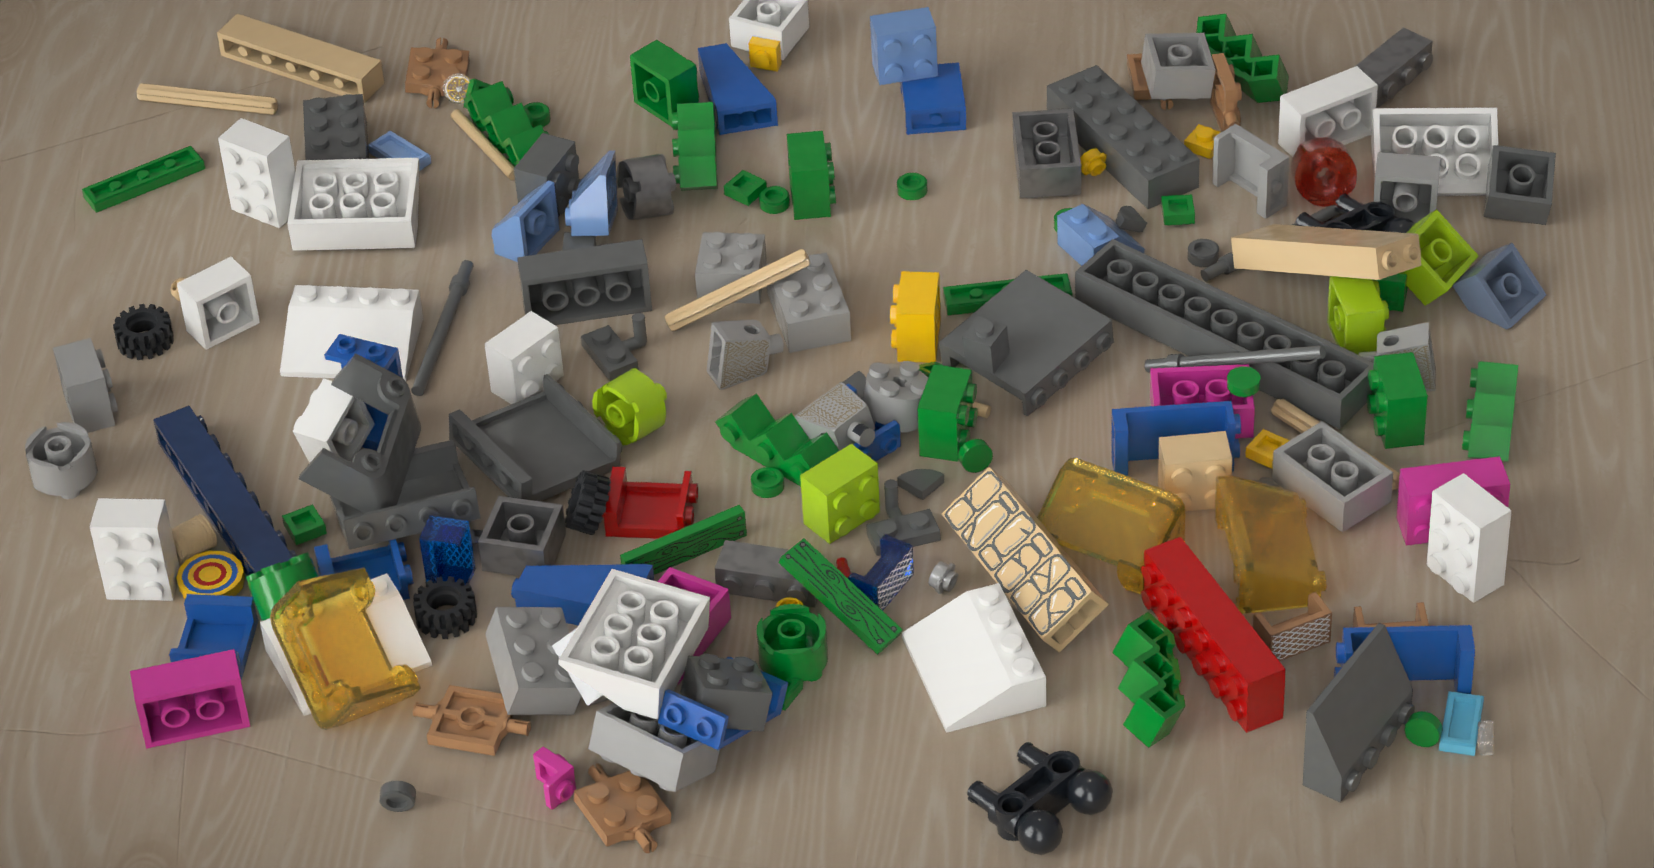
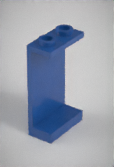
[324,334,403,451]
[1111,401,1241,480]
[1334,625,1475,694]
[658,657,788,750]

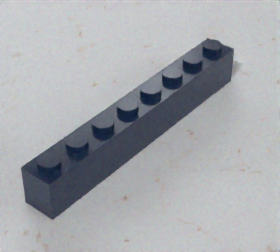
[153,405,297,576]

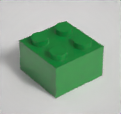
[630,39,699,128]
[786,131,836,220]
[1367,352,1428,449]
[918,364,978,462]

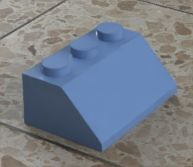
[565,150,618,236]

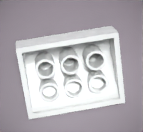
[1371,108,1498,196]
[287,158,419,251]
[280,285,423,381]
[558,569,710,720]
[260,573,432,716]
[902,583,1046,733]

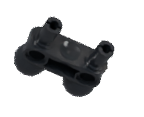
[1295,193,1415,233]
[967,742,1113,855]

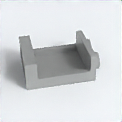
[1213,124,1289,219]

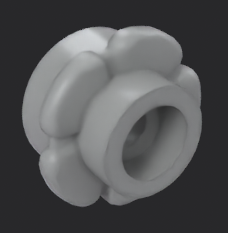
[929,561,959,594]

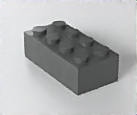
[303,94,369,160]
[517,239,652,325]

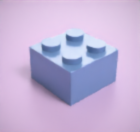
[870,7,938,85]

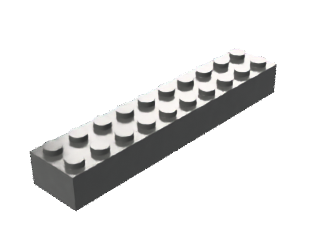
[1075,239,1374,429]

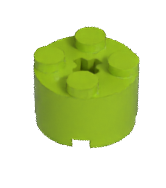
[592,368,667,446]

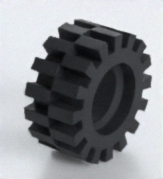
[113,304,174,360]
[565,470,611,535]
[413,576,477,639]

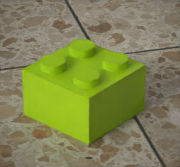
[1399,209,1479,306]
[1327,276,1389,355]
[800,444,880,544]

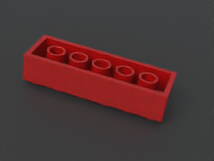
[1141,537,1286,733]

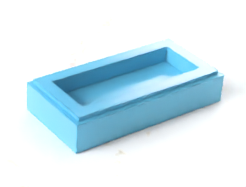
[1439,691,1484,756]

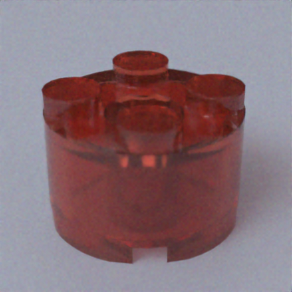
[1291,137,1357,207]

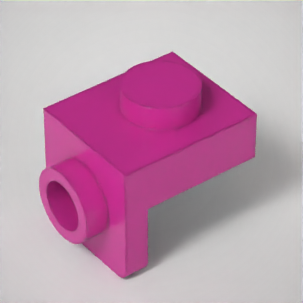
[533,746,576,810]

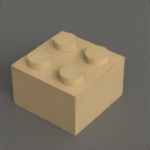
[1158,431,1232,514]

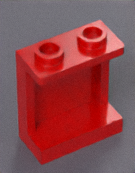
[603,467,698,539]

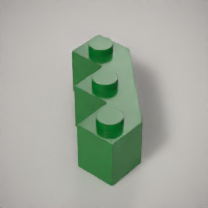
[1196,13,1289,103]
[463,81,550,167]
[672,102,718,191]
[1462,361,1519,462]
[715,393,839,487]
[1112,612,1186,748]

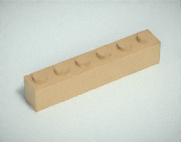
[217,14,384,103]

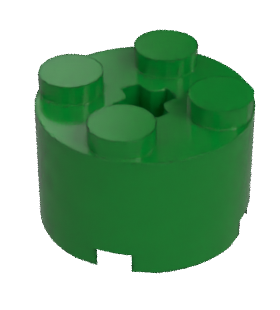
[246,552,326,621]
[757,604,828,682]

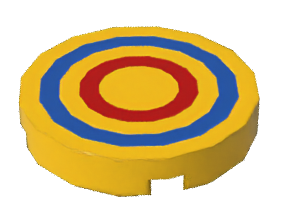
[176,551,245,599]

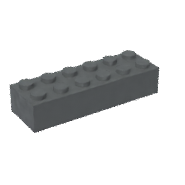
[1047,65,1200,209]

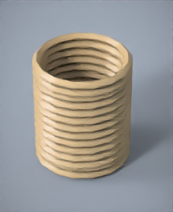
[171,514,217,565]

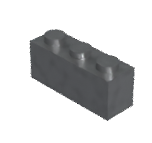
[1355,27,1433,108]
[714,540,824,607]

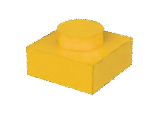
[748,36,782,72]
[1184,124,1220,159]
[1245,429,1290,469]

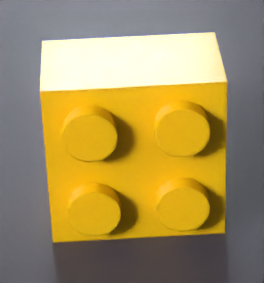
[890,271,941,363]

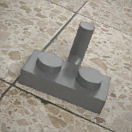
[581,313,647,381]
[866,479,941,556]

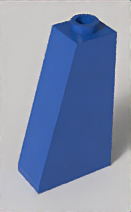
[698,43,778,135]
[511,564,654,626]

